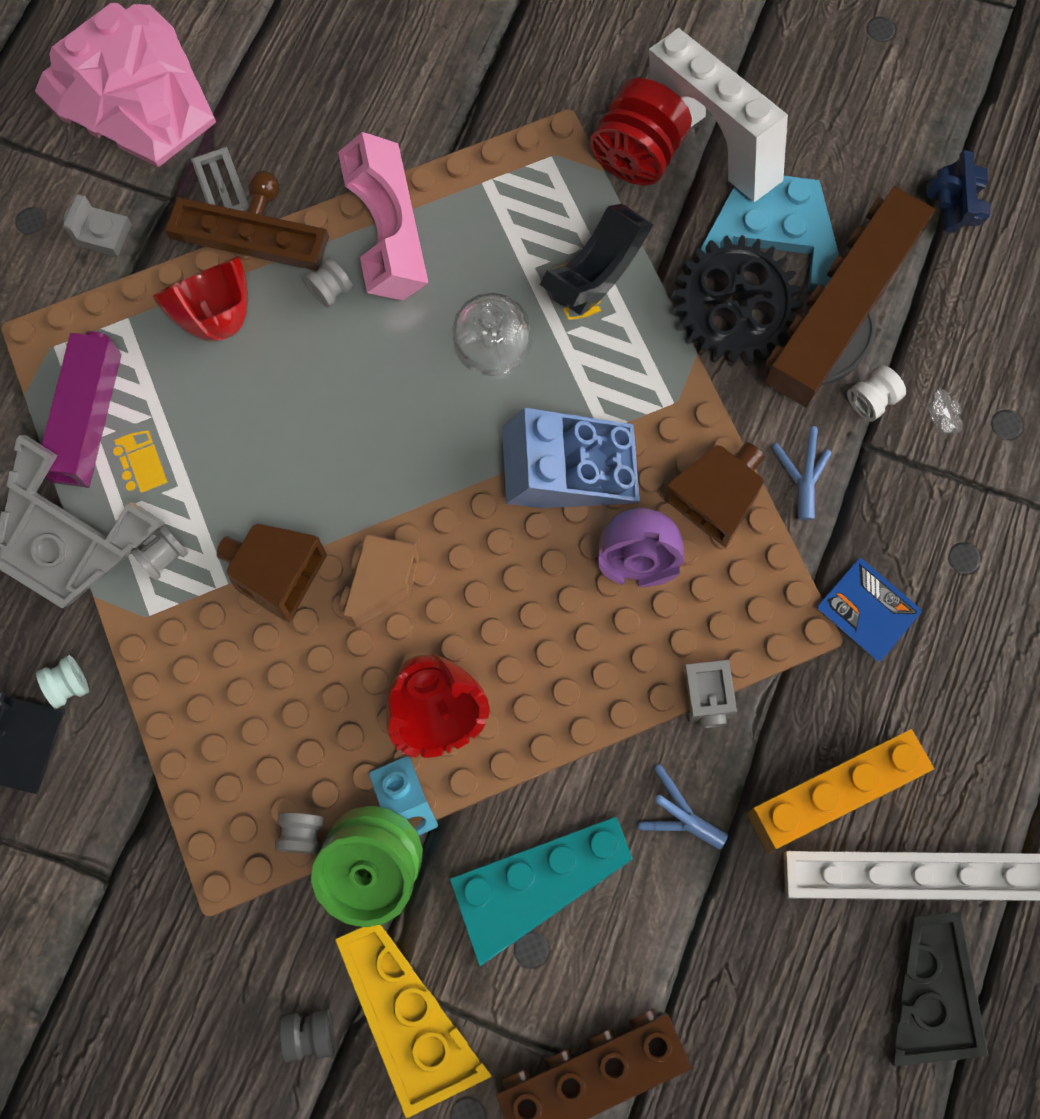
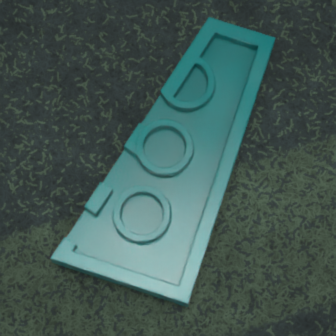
[450,817,633,967]

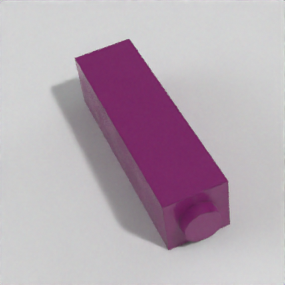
[42,331,122,488]

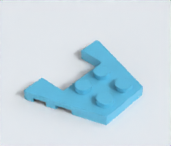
[700,176,839,291]

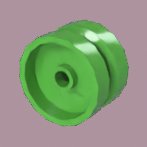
[311,806,423,927]

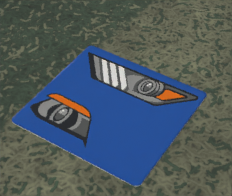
[818,558,922,662]

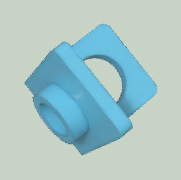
[369,757,438,836]

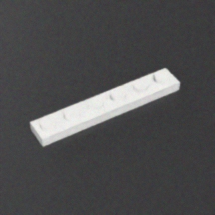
[784,851,1040,901]

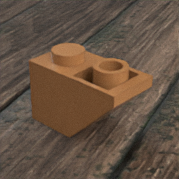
[340,534,420,628]

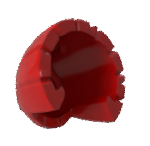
[153,257,248,342]
[386,654,490,758]

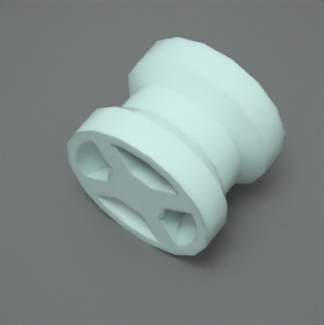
[36,655,89,709]

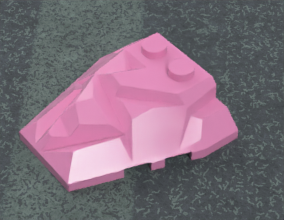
[35,3,216,167]

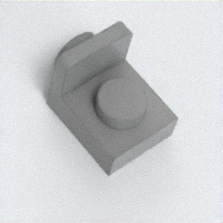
[63,194,132,257]
[684,660,737,728]

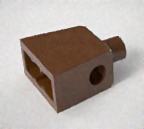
[664,442,764,548]
[217,524,327,623]

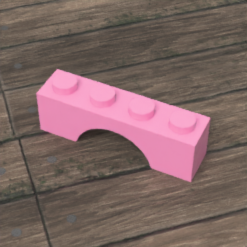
[338,132,428,301]

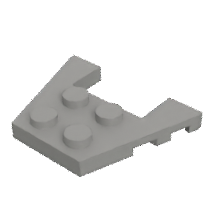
[0,435,165,608]

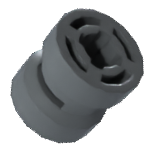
[280,1009,335,1063]

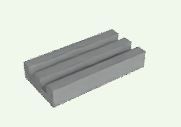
[191,147,249,212]

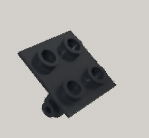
[0,693,65,795]

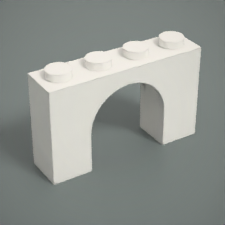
[649,28,788,202]

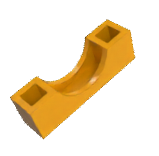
[746,729,935,854]

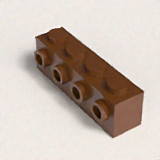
[496,1008,693,1119]

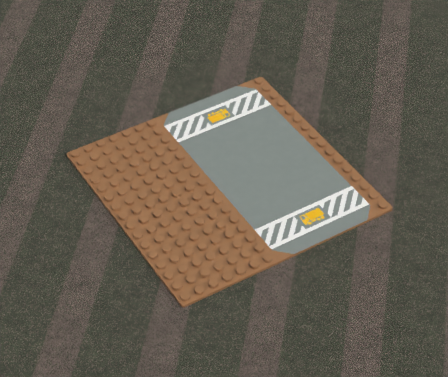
[1,110,842,917]

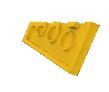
[335,925,492,1119]

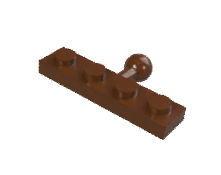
[165,171,329,271]

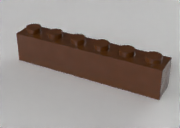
[765,186,936,408]

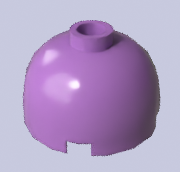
[599,507,684,587]

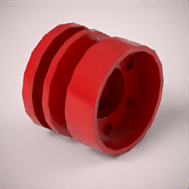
[590,77,692,186]

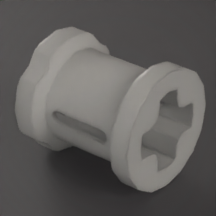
[131,526,188,581]

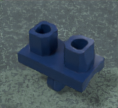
[926,150,991,233]

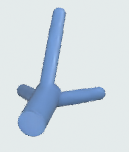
[772,426,831,521]
[638,764,728,850]

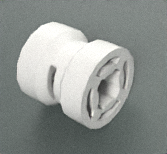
[847,365,906,422]

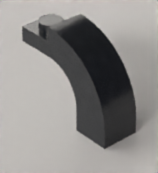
[539,203,654,315]

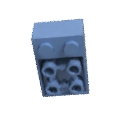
[502,408,640,508]

